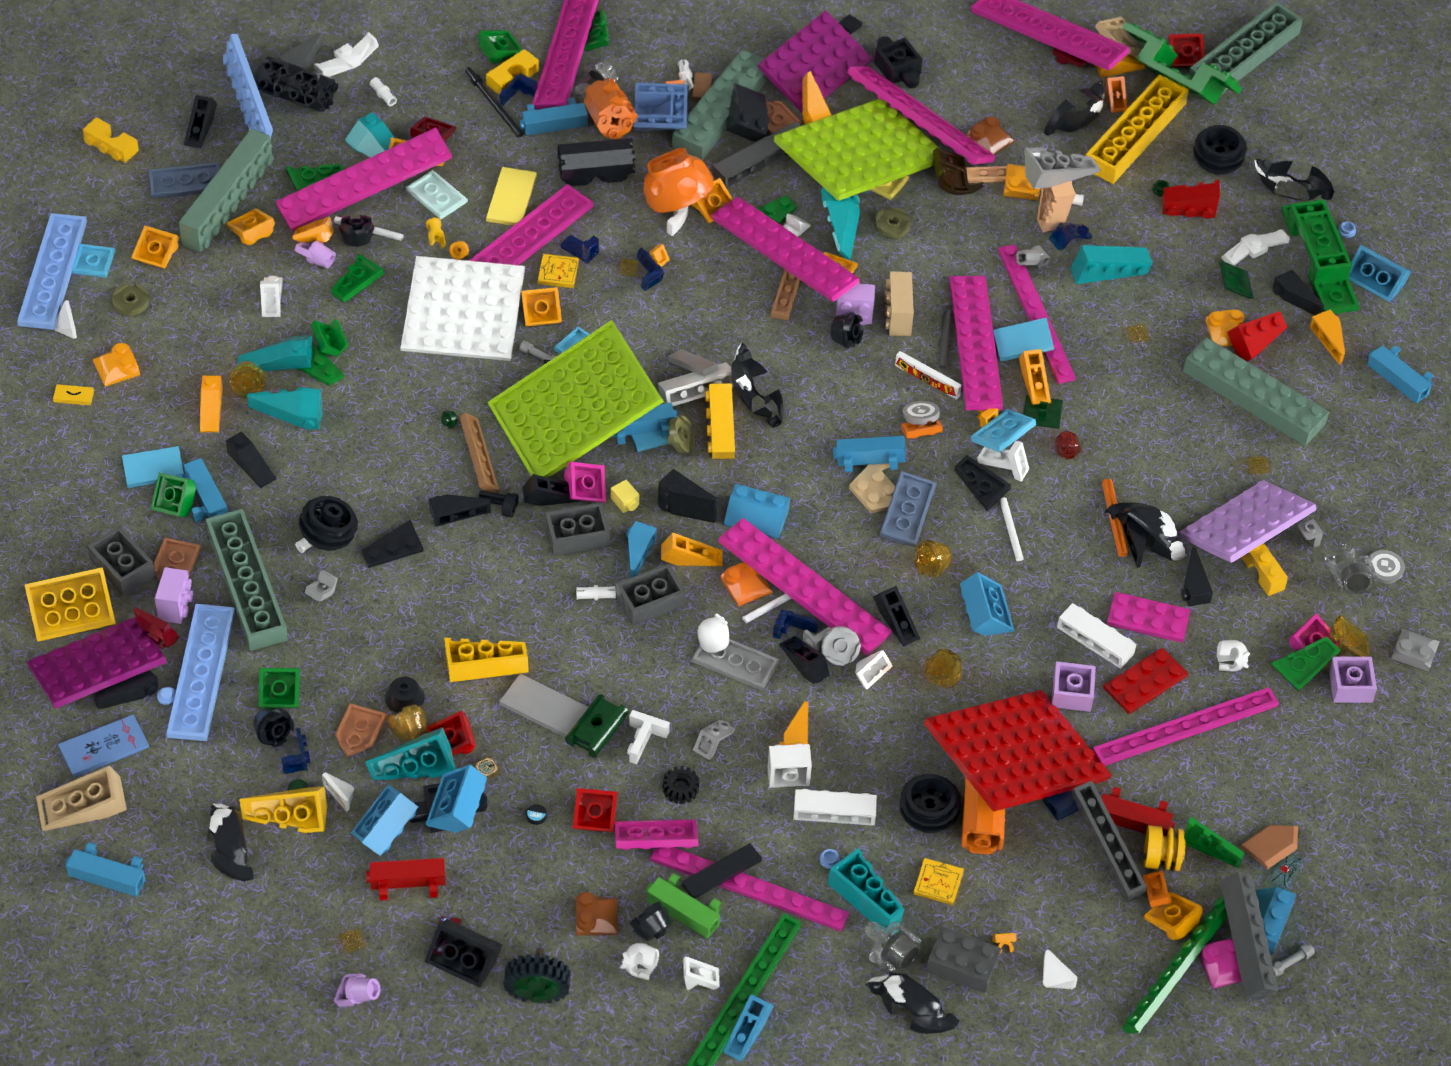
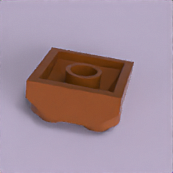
[966,117,1015,155]
[576,892,618,935]

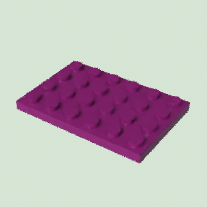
[757,10,873,113]
[27,617,167,709]

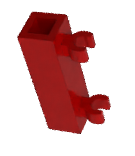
[1101,787,1175,836]
[366,858,446,901]

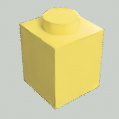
[611,480,639,513]

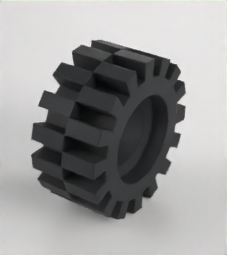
[663,766,699,804]

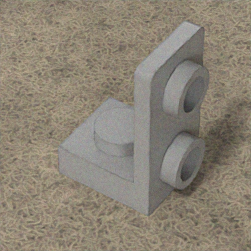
[693,720,735,760]

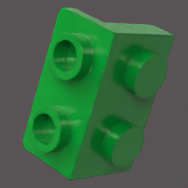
[310,319,349,357]

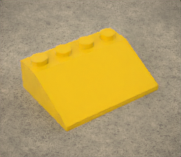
[25,567,116,642]

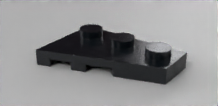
[954,455,1011,511]
[362,520,423,568]

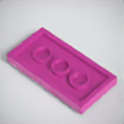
[1107,592,1191,643]
[615,819,698,850]

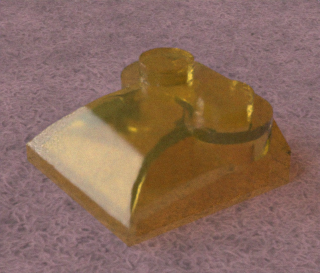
[1330,615,1370,657]

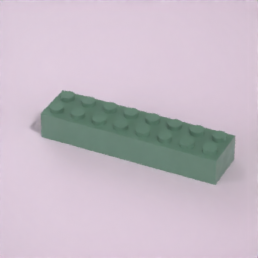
[1189,1,1303,93]
[672,49,768,161]
[179,128,273,253]
[1183,337,1329,446]
[205,509,288,651]

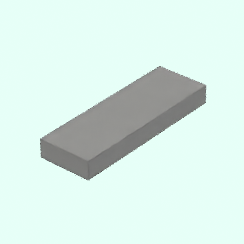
[668,349,718,376]

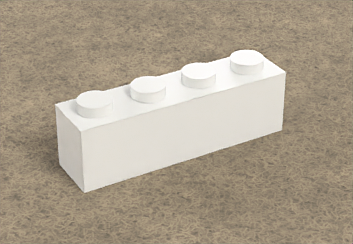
[658,362,734,406]
[1057,603,1136,669]
[793,789,877,825]

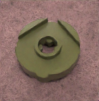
[875,207,911,239]
[112,284,149,317]
[667,416,695,454]

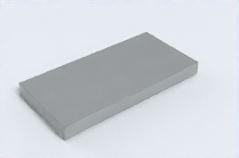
[691,639,780,691]
[499,674,588,737]

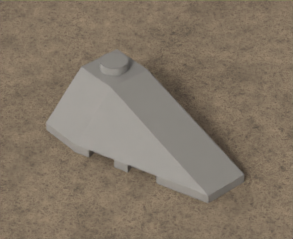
[1024,147,1101,189]

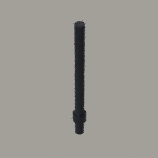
[465,67,524,138]

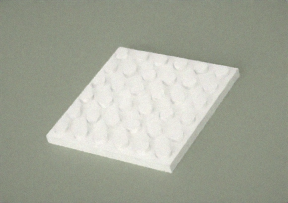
[401,256,525,361]

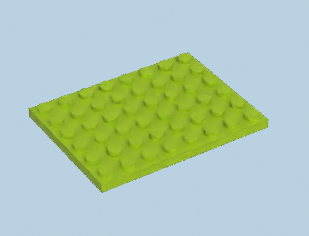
[774,99,939,201]
[487,320,664,478]

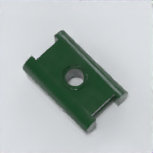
[565,694,629,758]

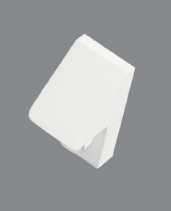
[783,214,811,236]
[683,956,720,990]

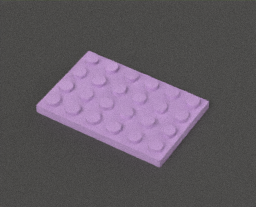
[1179,480,1316,563]

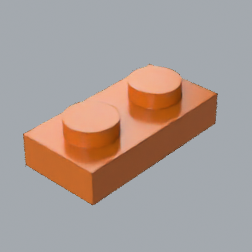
[901,419,943,439]
[1143,870,1171,908]

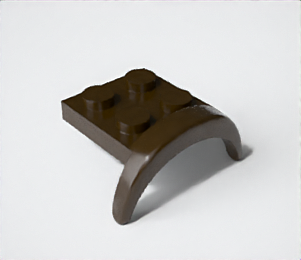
[932,147,984,195]

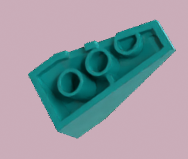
[345,112,395,158]
[821,188,860,259]
[237,335,312,372]
[247,387,323,430]
[365,727,455,780]

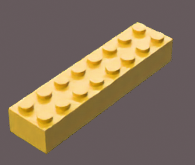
[1086,75,1189,184]

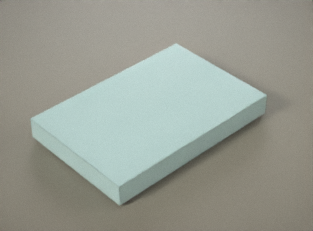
[406,170,468,219]

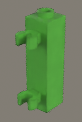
[646,873,721,939]

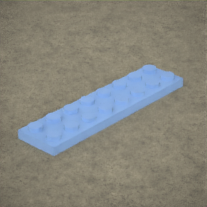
[223,34,273,139]
[17,213,87,330]
[167,604,235,741]

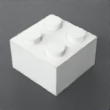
[767,744,812,788]

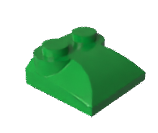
[478,30,522,64]
[151,472,196,518]
[258,668,301,708]

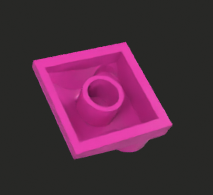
[564,462,606,503]
[1289,613,1342,651]
[1198,939,1242,989]

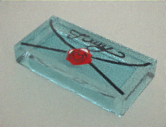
[1269,854,1304,891]

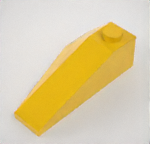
[239,786,327,833]

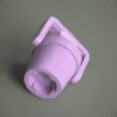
[294,241,336,268]
[334,974,380,1007]

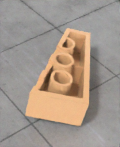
[1037,181,1076,232]

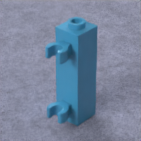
[519,97,587,135]
[1367,345,1434,404]
[610,403,678,445]
[833,436,906,472]
[176,458,228,522]
[65,842,145,897]

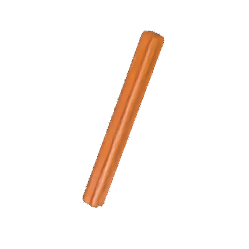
[1102,478,1129,557]

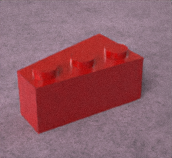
[1162,179,1220,219]
[1227,311,1287,362]

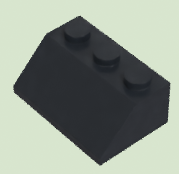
[425,919,502,988]

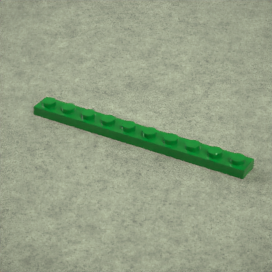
[1122,895,1228,1034]
[687,913,802,1066]

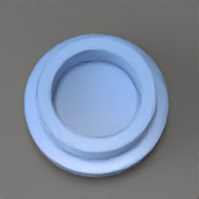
[1338,221,1356,238]
[157,687,176,705]
[820,849,840,869]

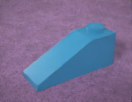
[626,521,657,578]
[723,995,774,1062]

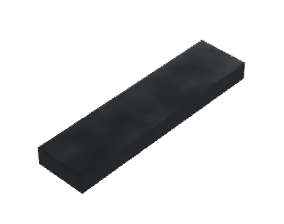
[682,843,762,899]

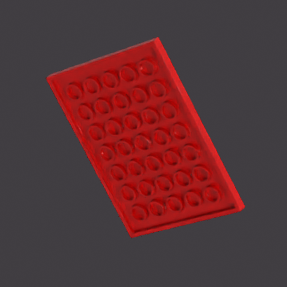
[923,690,1112,812]

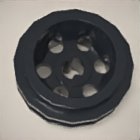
[1193,125,1247,174]
[298,496,358,551]
[900,774,961,833]

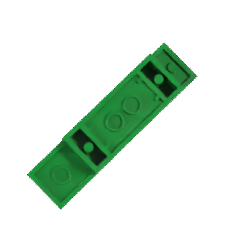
[1122,22,1242,105]
[1281,199,1359,314]

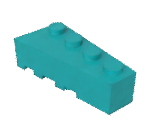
[1070,245,1153,284]
[827,848,904,935]

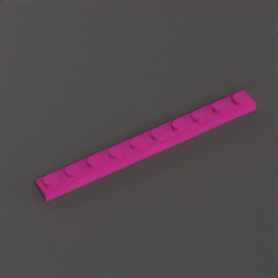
[998,244,1076,384]
[1092,687,1279,766]
[650,847,849,932]

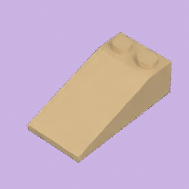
[36,766,127,831]

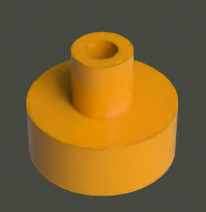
[449,241,469,260]

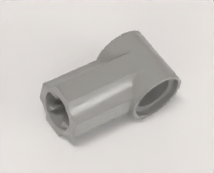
[1016,245,1051,269]

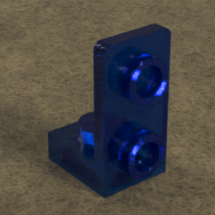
[499,73,537,106]
[1049,222,1093,250]
[560,235,599,264]
[636,247,664,291]
[773,609,818,639]
[281,728,311,774]

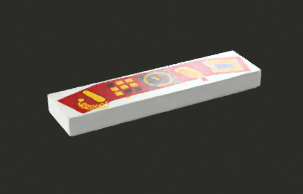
[895,351,962,399]

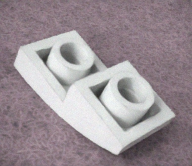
[667,206,688,236]

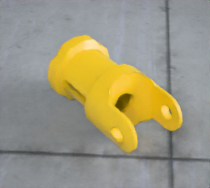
[425,218,445,249]

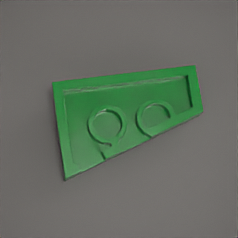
[583,9,609,52]
[331,254,384,303]

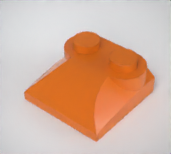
[720,562,773,607]

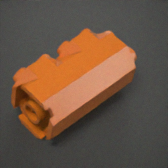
[584,77,638,139]
[961,777,1005,855]

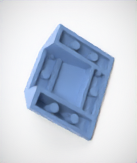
[634,83,687,132]

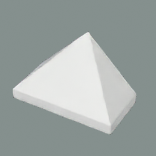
[55,300,77,339]
[855,650,893,689]
[322,772,354,812]
[1043,949,1078,989]

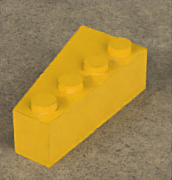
[705,383,735,459]
[444,638,529,682]

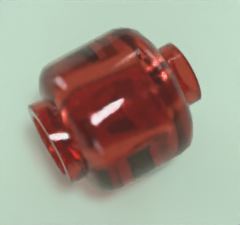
[1055,431,1081,459]

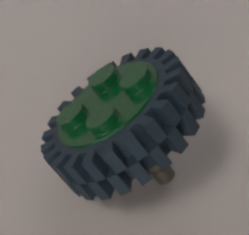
[504,948,571,1003]

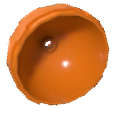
[644,148,714,213]

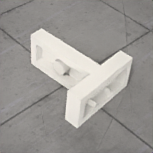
[260,276,283,317]
[977,441,1029,482]
[627,710,670,764]

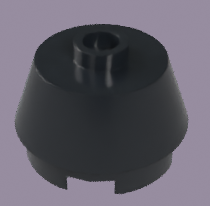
[339,215,375,247]
[831,312,864,348]
[385,677,425,716]
[253,707,294,747]
[630,901,672,942]

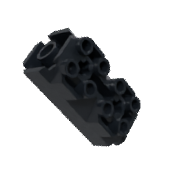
[257,56,338,112]
[557,138,636,186]

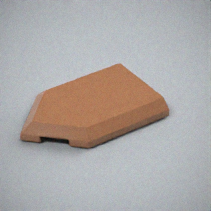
[766,101,802,135]
[153,537,202,581]
[335,703,387,757]
[1239,825,1298,869]

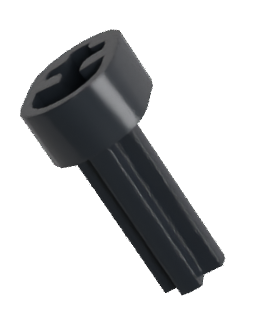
[479,491,519,518]

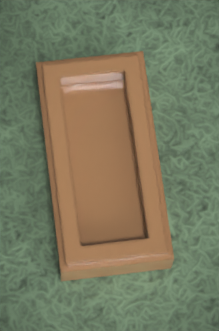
[692,72,712,101]

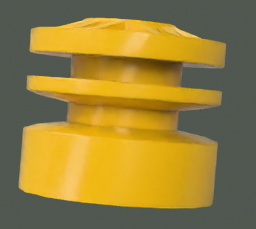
[1143,825,1186,872]

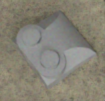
[1391,629,1440,672]

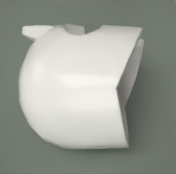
[697,613,729,653]
[1217,640,1250,671]
[620,943,659,981]

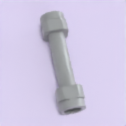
[519,340,556,360]
[1272,943,1315,977]

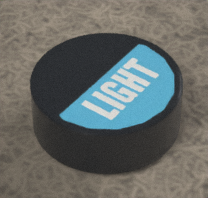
[526,804,547,825]

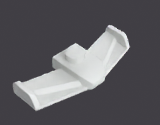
[314,32,379,76]
[1221,229,1290,266]

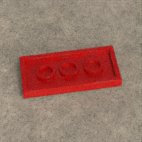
[1103,647,1188,714]

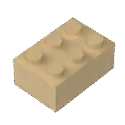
[884,272,914,336]

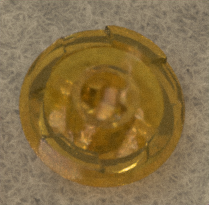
[229,361,266,399]
[914,540,952,578]
[924,649,962,689]
[387,705,427,741]

